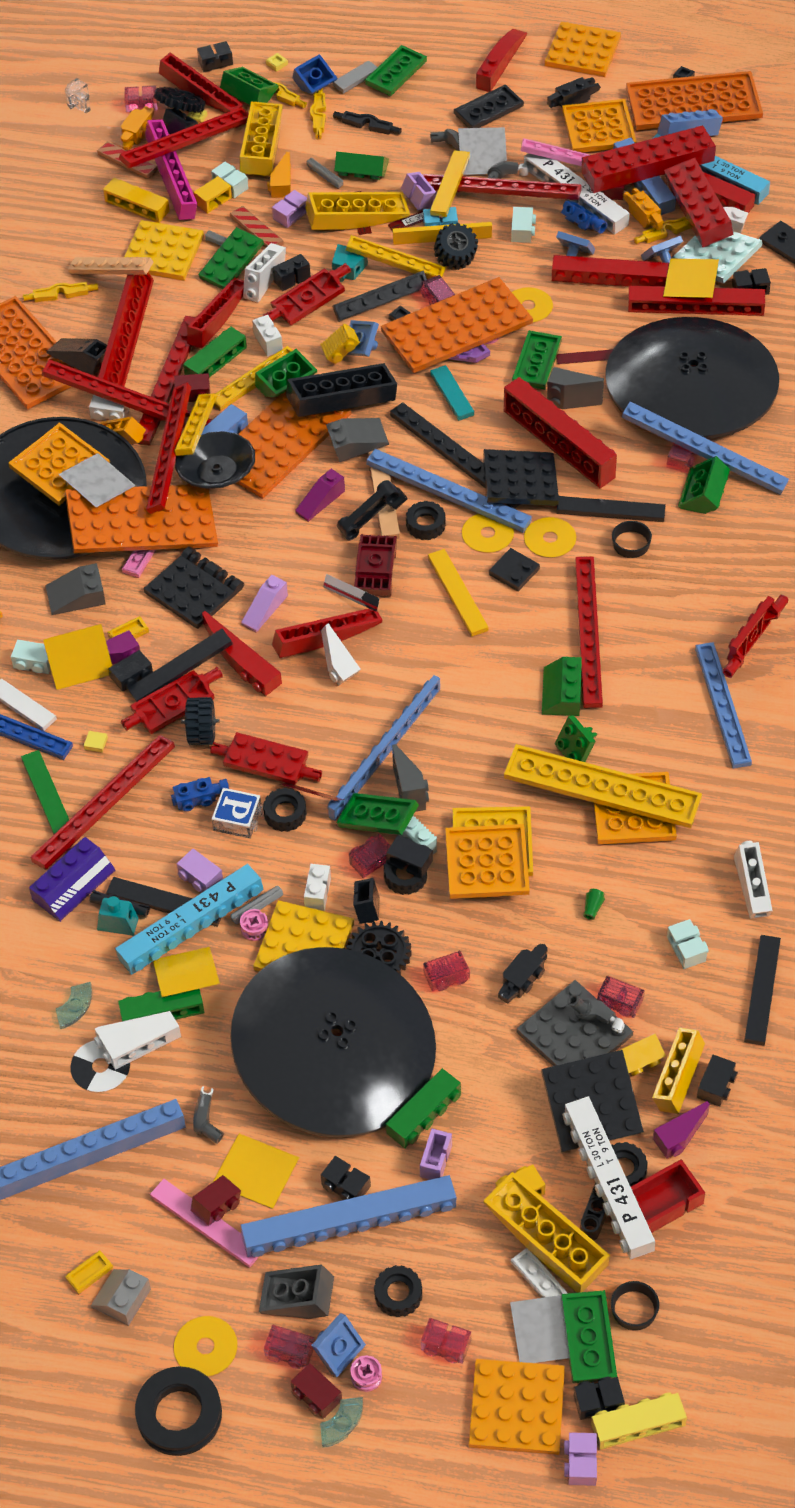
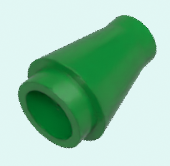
[583,888,605,920]

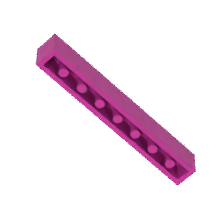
[145,119,197,220]

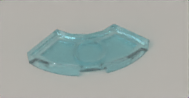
[55,982,92,1029]
[320,1397,363,1448]

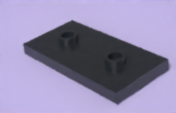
[454,84,524,128]
[759,220,795,264]

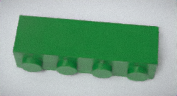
[183,327,247,378]
[118,989,205,1022]
[386,1068,461,1148]

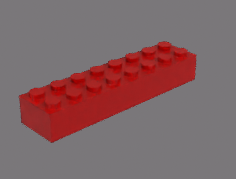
[581,125,716,193]
[504,377,617,489]

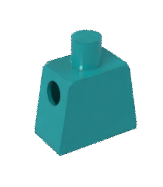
[332,244,368,282]
[97,896,139,936]

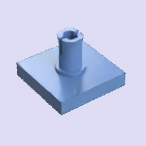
[556,231,595,256]
[641,235,683,263]
[347,320,379,357]
[311,1313,366,1377]

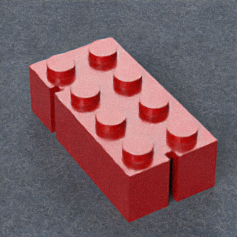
[631,1159,706,1233]

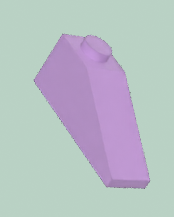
[241,575,288,632]

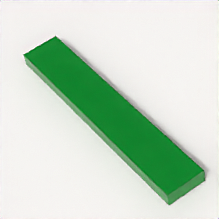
[21,750,78,841]

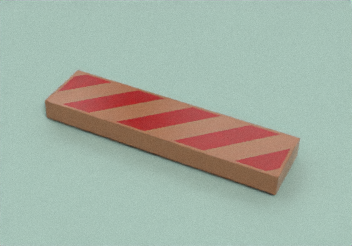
[97,141,158,179]
[230,206,284,247]

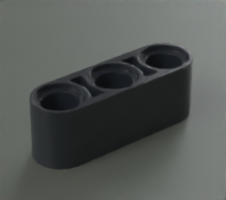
[580,1183,607,1241]

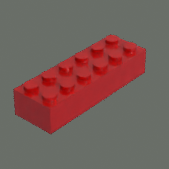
[664,158,734,247]

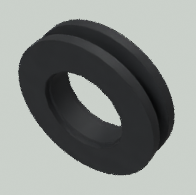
[135,1366,222,1456]

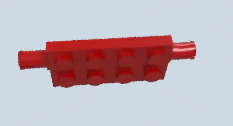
[263,263,351,325]
[723,595,789,678]
[121,667,223,734]
[210,732,322,785]

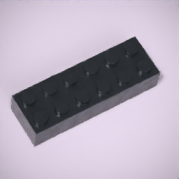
[286,363,397,417]

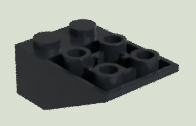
[47,338,107,375]

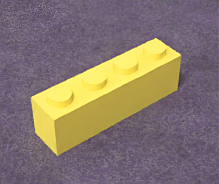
[591,1393,687,1450]

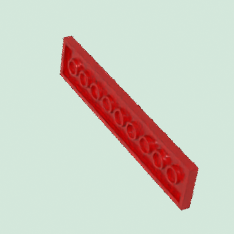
[98,272,154,387]

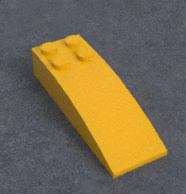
[240,101,283,176]
[305,192,410,230]
[483,1172,610,1293]

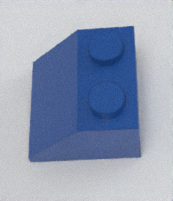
[292,54,338,94]

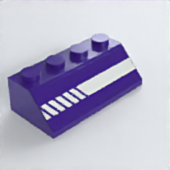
[29,837,116,921]

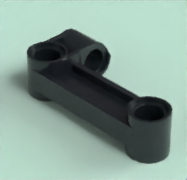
[337,480,408,540]

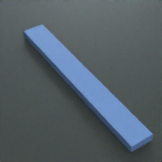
[695,642,752,769]

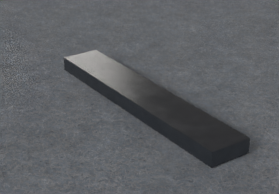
[332,270,430,322]
[557,496,666,522]
[128,629,233,702]
[106,877,221,927]
[744,935,781,1046]

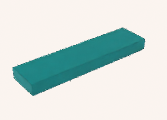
[430,365,474,421]

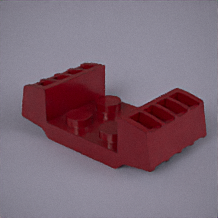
[354,534,397,597]

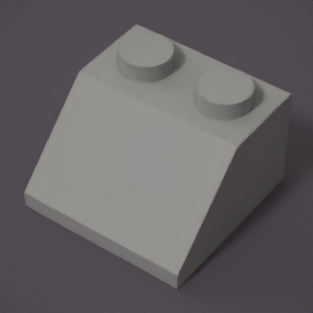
[91,1269,151,1326]

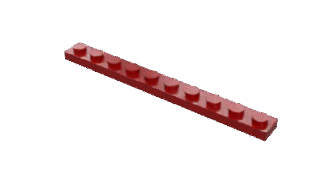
[119,107,249,168]
[422,174,582,200]
[138,315,196,446]
[42,359,212,428]
[146,382,191,514]
[575,556,603,708]
[30,735,175,870]

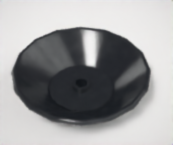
[175,431,255,489]

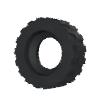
[406,501,446,540]
[263,788,307,832]
[384,859,427,895]
[611,1142,648,1187]
[374,1265,422,1317]

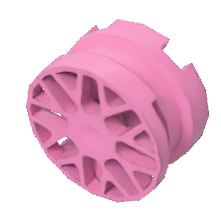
[240,909,268,941]
[350,1355,382,1392]

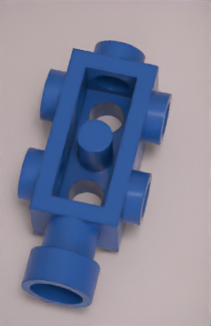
[561,200,607,234]
[171,777,229,811]

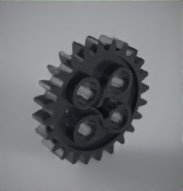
[154,87,206,113]
[346,921,412,975]

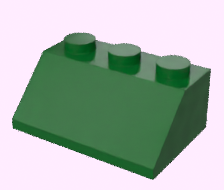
[220,66,279,106]
[334,151,389,180]
[255,349,317,397]
[678,456,730,514]
[542,657,582,716]

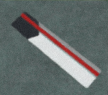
[323,574,380,612]

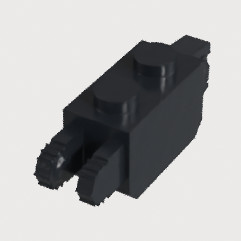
[547,77,601,108]
[498,943,548,1004]

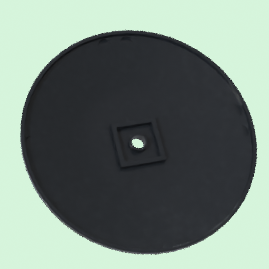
[606,317,779,439]
[0,417,147,560]
[230,947,436,1137]

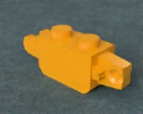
[121,106,154,150]
[623,188,663,231]

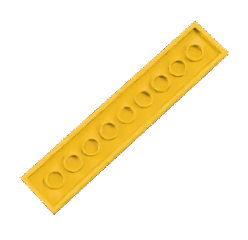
[504,744,702,828]

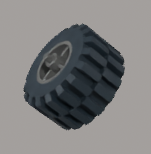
[434,223,478,270]
[181,697,220,745]

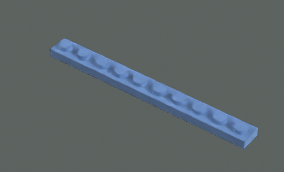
[621,402,789,495]
[366,449,532,533]
[327,675,440,821]

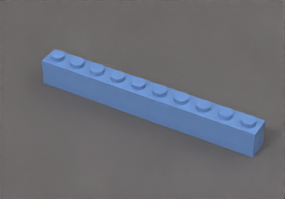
[0,1099,186,1200]
[241,1175,457,1257]

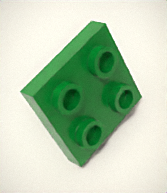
[555,715,597,762]

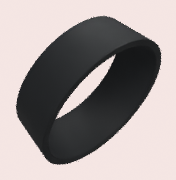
[612,521,652,558]
[611,1281,659,1330]

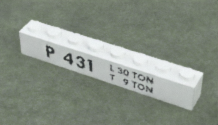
[524,153,629,235]
[563,1096,655,1260]

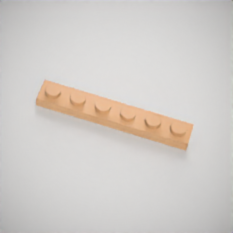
[67,257,154,275]

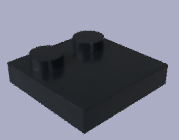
[489,548,540,592]

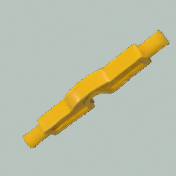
[273,82,307,109]
[310,88,326,140]
[634,217,691,245]
[23,282,98,303]

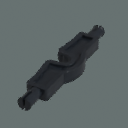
[333,111,402,135]

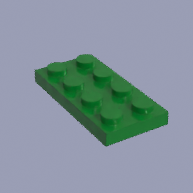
[365,45,427,96]
[198,227,264,289]
[512,330,562,390]
[336,793,419,835]
[561,1290,617,1383]

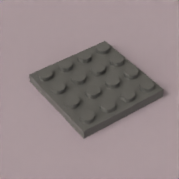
[517,980,634,1066]

